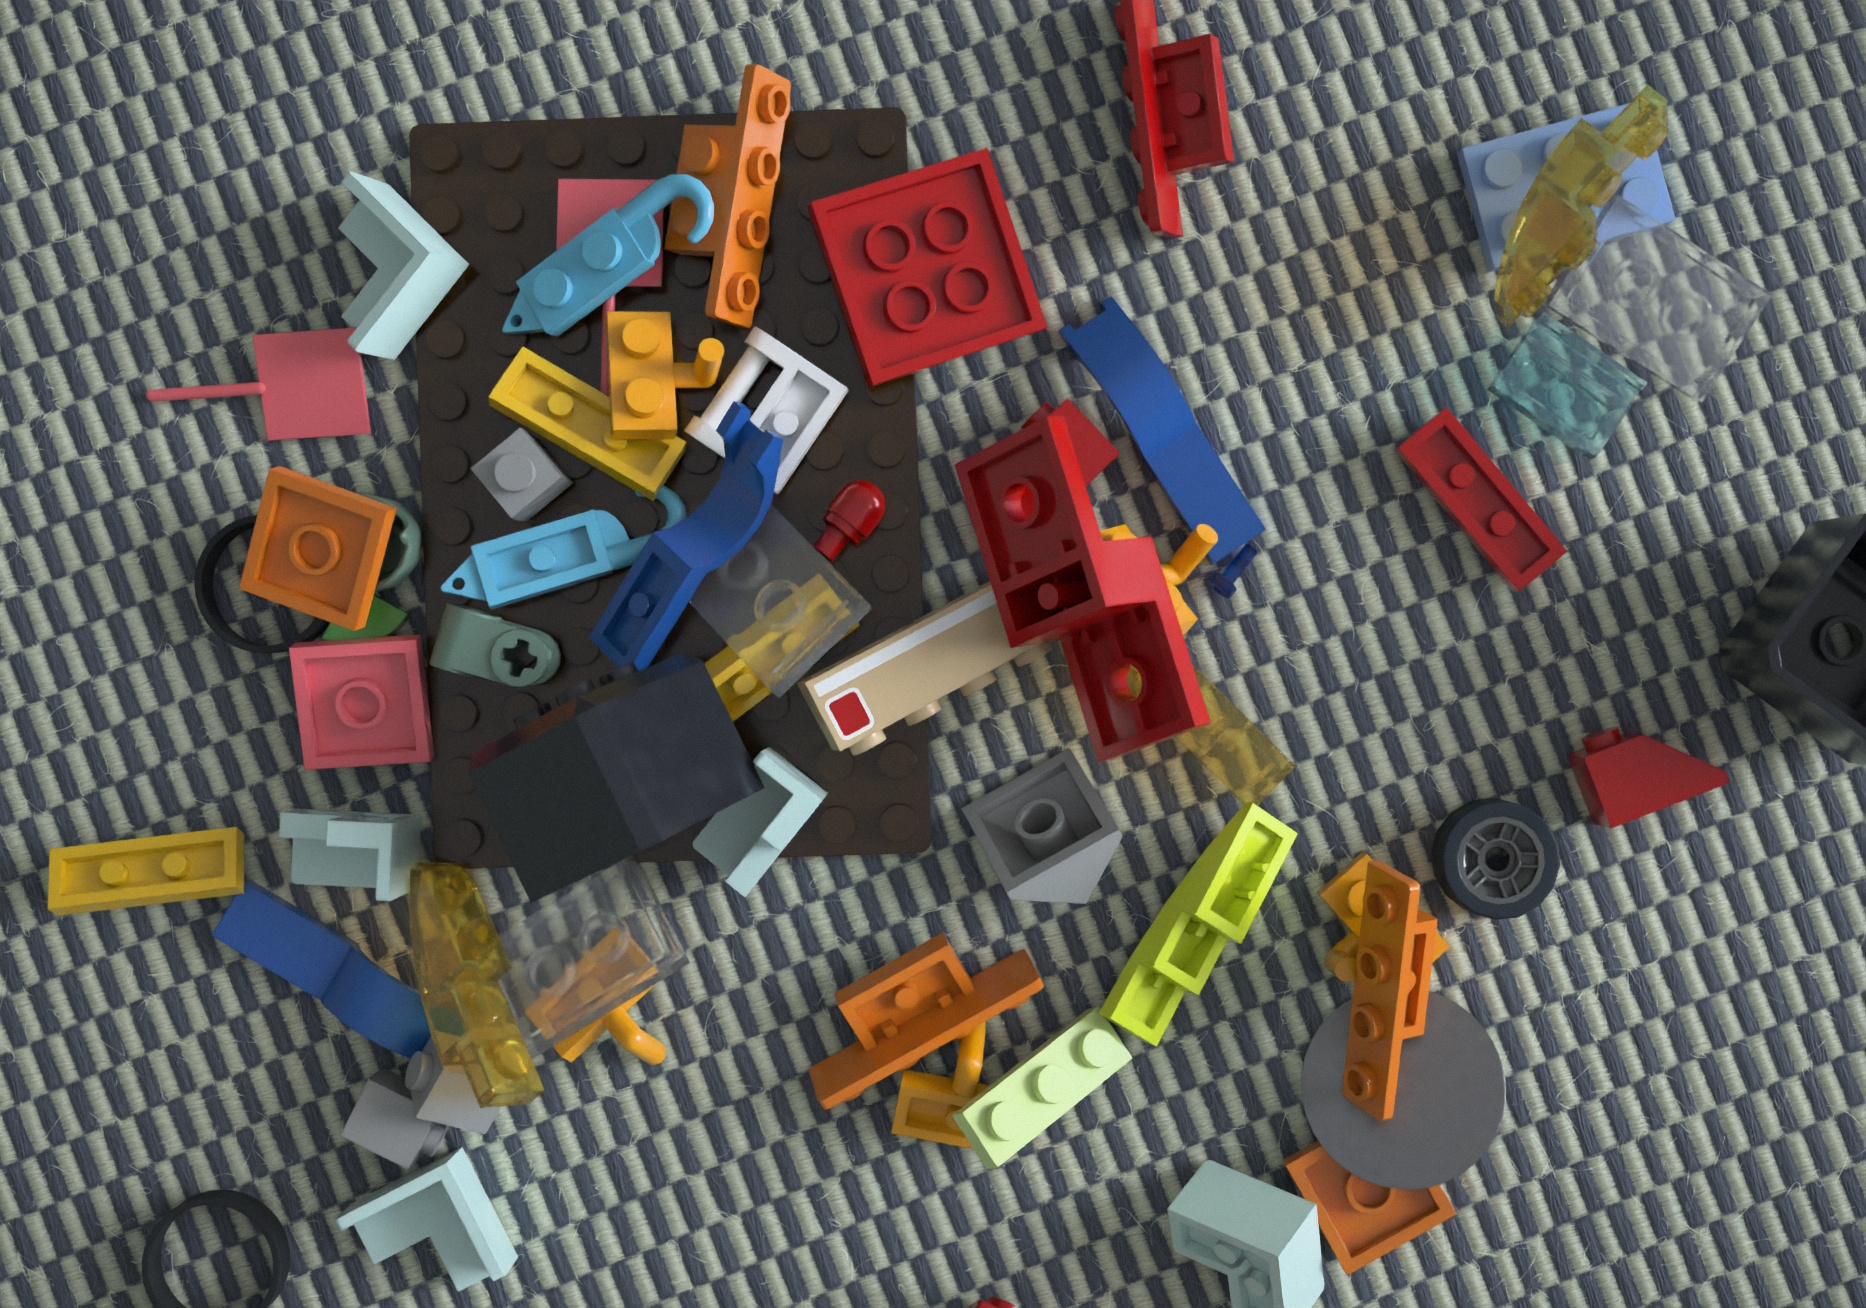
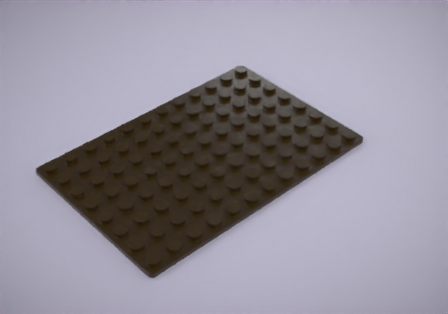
[409,107,931,869]

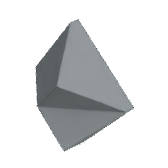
[961,748,1122,904]

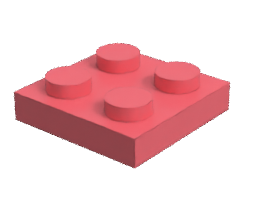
[289,634,434,770]

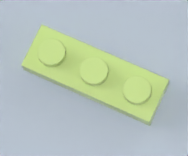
[952,1006,1133,1169]

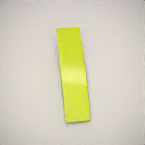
[1098,802,1298,1047]

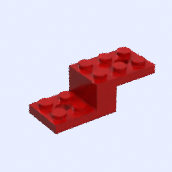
[954,416,1211,763]

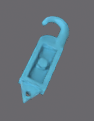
[502,174,714,337]
[440,485,687,610]

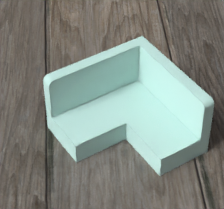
[338,171,469,360]
[693,747,828,897]
[279,808,421,901]
[334,1147,518,1292]
[1167,1160,1324,1308]

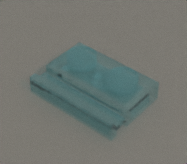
[1487,312,1647,460]

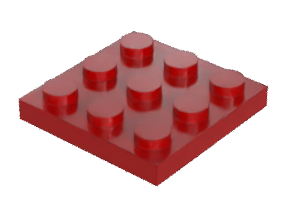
[807,148,1048,388]

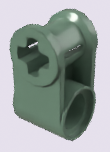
[429,602,561,687]

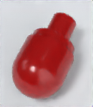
[812,480,886,562]

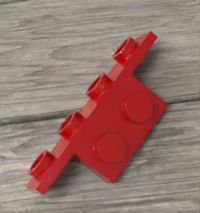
[1114,0,1234,239]

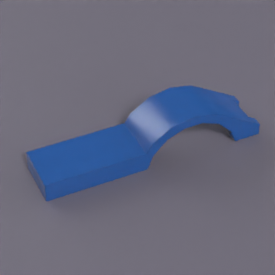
[1058,296,1266,565]
[588,401,784,671]
[211,880,490,1059]

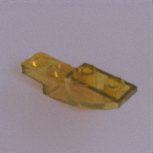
[1494,85,1668,328]
[409,862,544,1108]

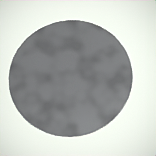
[1301,991,1506,1190]

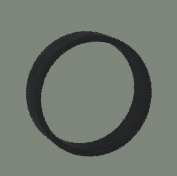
[194,515,330,653]
[142,1189,290,1308]

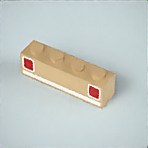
[797,581,1051,756]

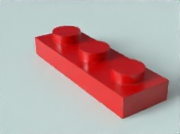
[1394,407,1568,593]

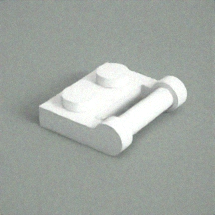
[684,326,848,494]

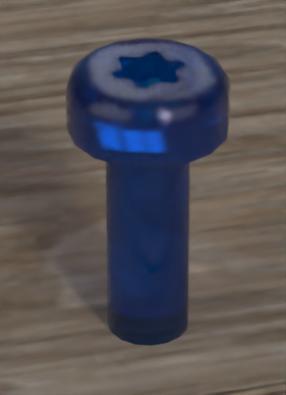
[1208,544,1258,598]

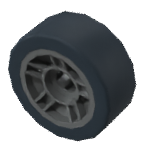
[1431,798,1560,920]

